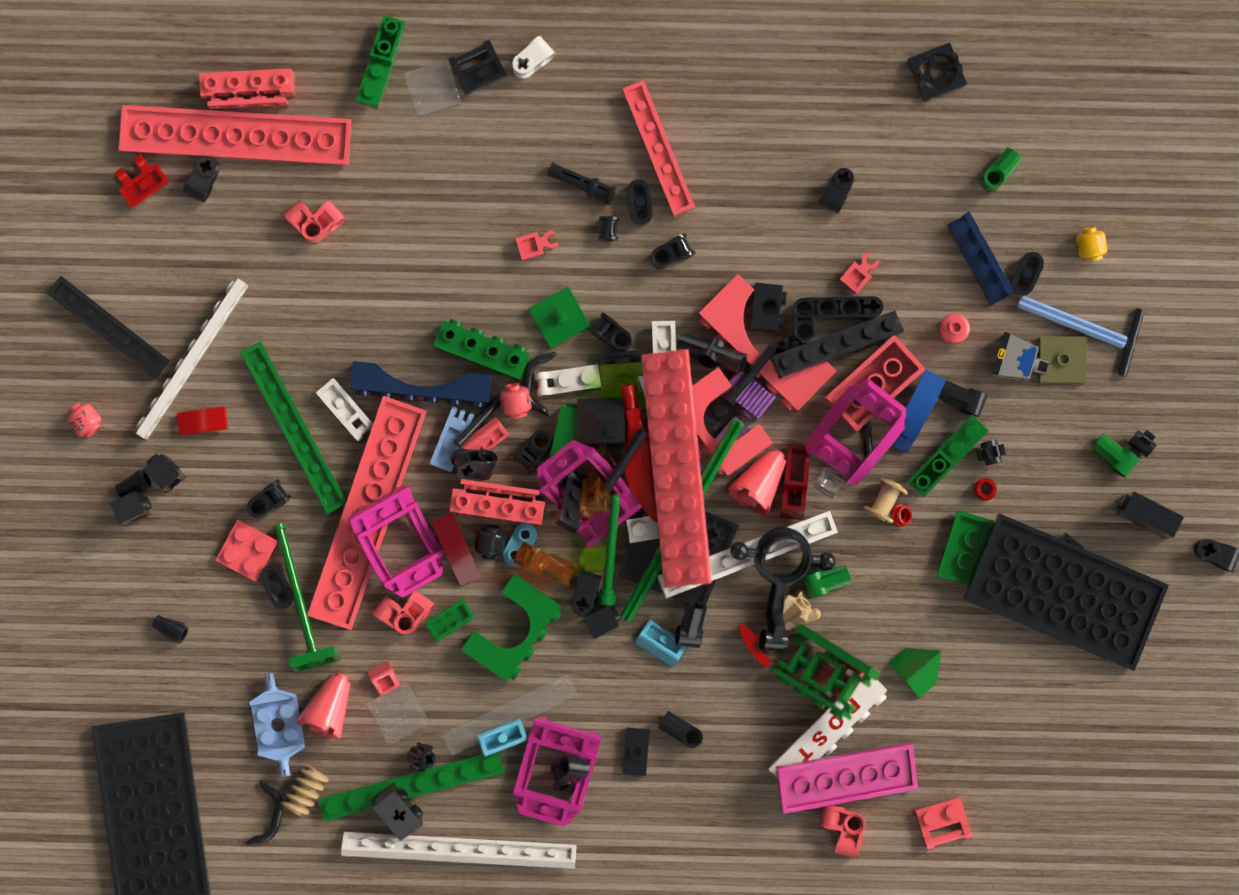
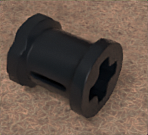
[598,216,620,241]

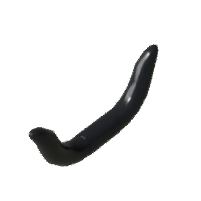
[523,352,556,416]
[246,780,284,845]

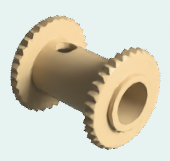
[864,477,908,523]

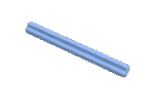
[1017,296,1127,348]

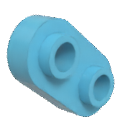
[503,523,537,567]

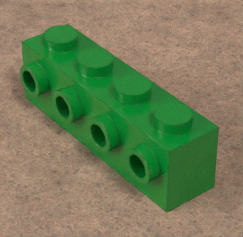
[433,319,530,381]

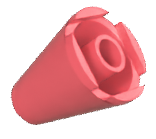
[728,449,786,515]
[296,672,351,740]

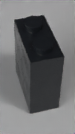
[1116,491,1184,539]

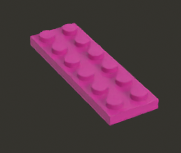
[775,742,918,814]

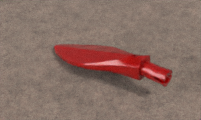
[619,384,658,523]

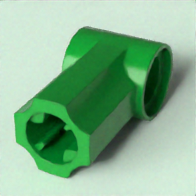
[981,147,1023,192]
[1091,433,1140,478]
[803,565,852,599]

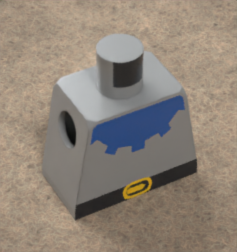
[992,332,1049,381]

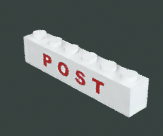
[768,679,888,778]

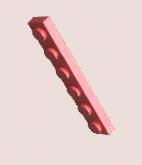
[622,80,695,216]

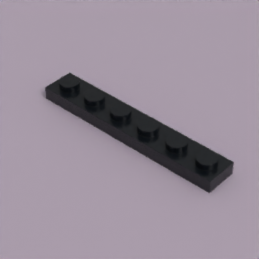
[46,276,170,379]
[770,311,904,380]

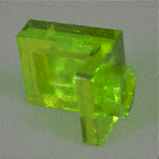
[579,546,606,572]

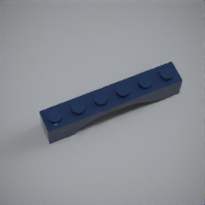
[350,361,492,408]

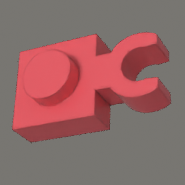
[515,231,558,261]
[840,252,879,295]

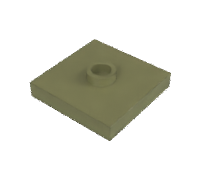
[1039,336,1087,383]

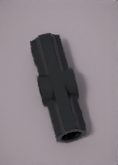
[676,333,747,373]

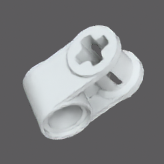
[513,36,556,79]

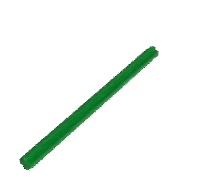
[620,418,744,622]

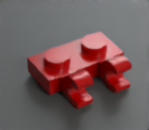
[115,154,170,209]

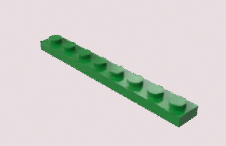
[240,341,346,515]
[318,751,504,822]

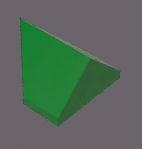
[889,648,941,698]

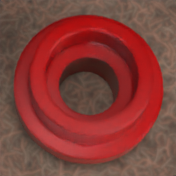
[973,478,997,501]
[891,504,912,527]

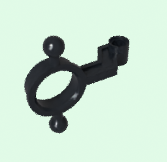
[730,527,836,652]

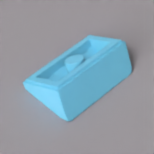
[635,619,686,667]
[477,718,528,757]

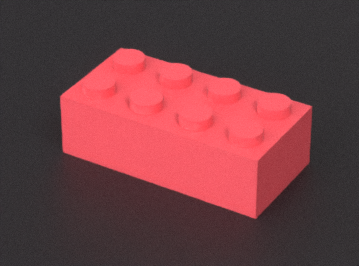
[824,335,925,433]

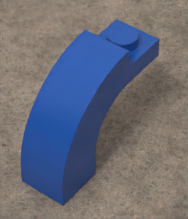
[892,369,946,453]

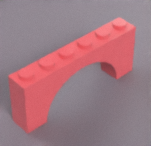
[698,274,837,412]

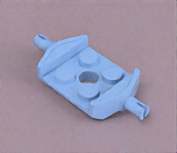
[249,673,305,777]

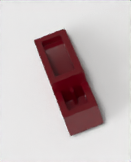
[780,444,810,520]
[431,513,482,587]

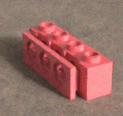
[199,69,295,111]
[450,479,546,526]

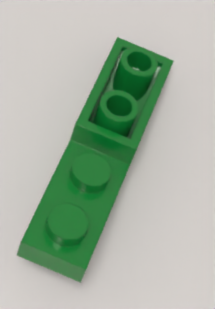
[356,15,405,109]
[907,414,989,498]

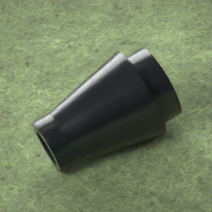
[115,470,152,497]
[152,615,189,644]

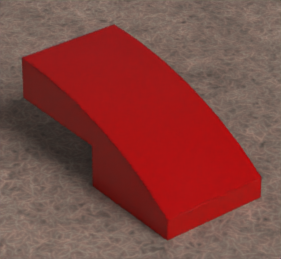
[177,406,229,436]
[738,624,771,668]

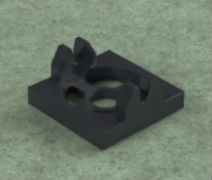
[907,42,967,102]

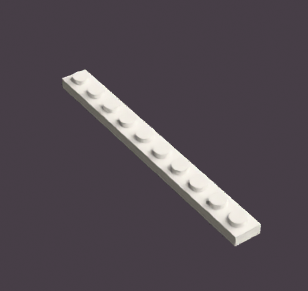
[341,832,576,869]

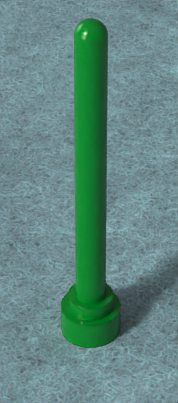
[597,495,620,605]

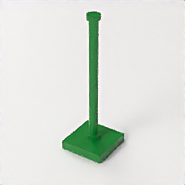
[528,286,591,349]
[272,524,341,673]

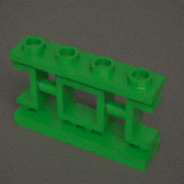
[771,624,880,720]

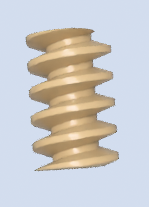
[281,765,329,817]

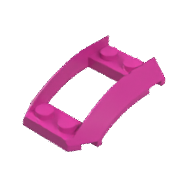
[804,380,906,484]
[537,440,642,548]
[348,485,445,597]
[513,717,602,827]

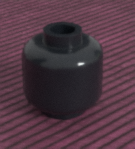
[474,524,506,560]

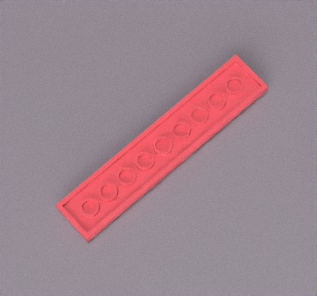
[119,105,352,166]
[641,349,712,588]
[307,396,427,630]

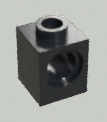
[584,605,621,639]

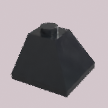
[577,398,625,446]

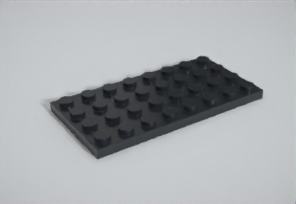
[963,513,1169,671]
[92,712,211,895]

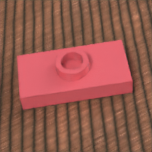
[461,417,510,450]

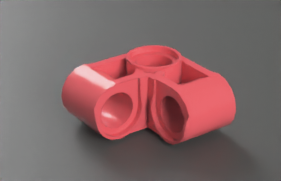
[283,200,346,244]
[372,590,435,635]
[818,805,865,859]

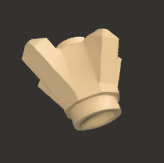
[782,589,821,631]

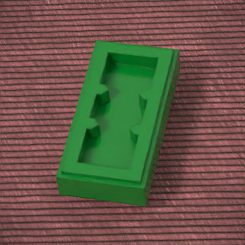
[424,598,476,643]

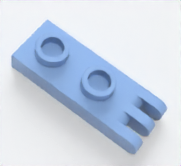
[430,406,474,473]

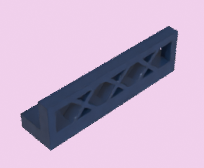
[947,211,1014,306]

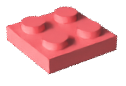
[215,520,279,582]

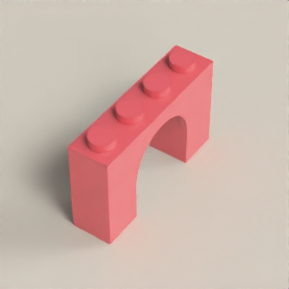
[692,367,773,476]

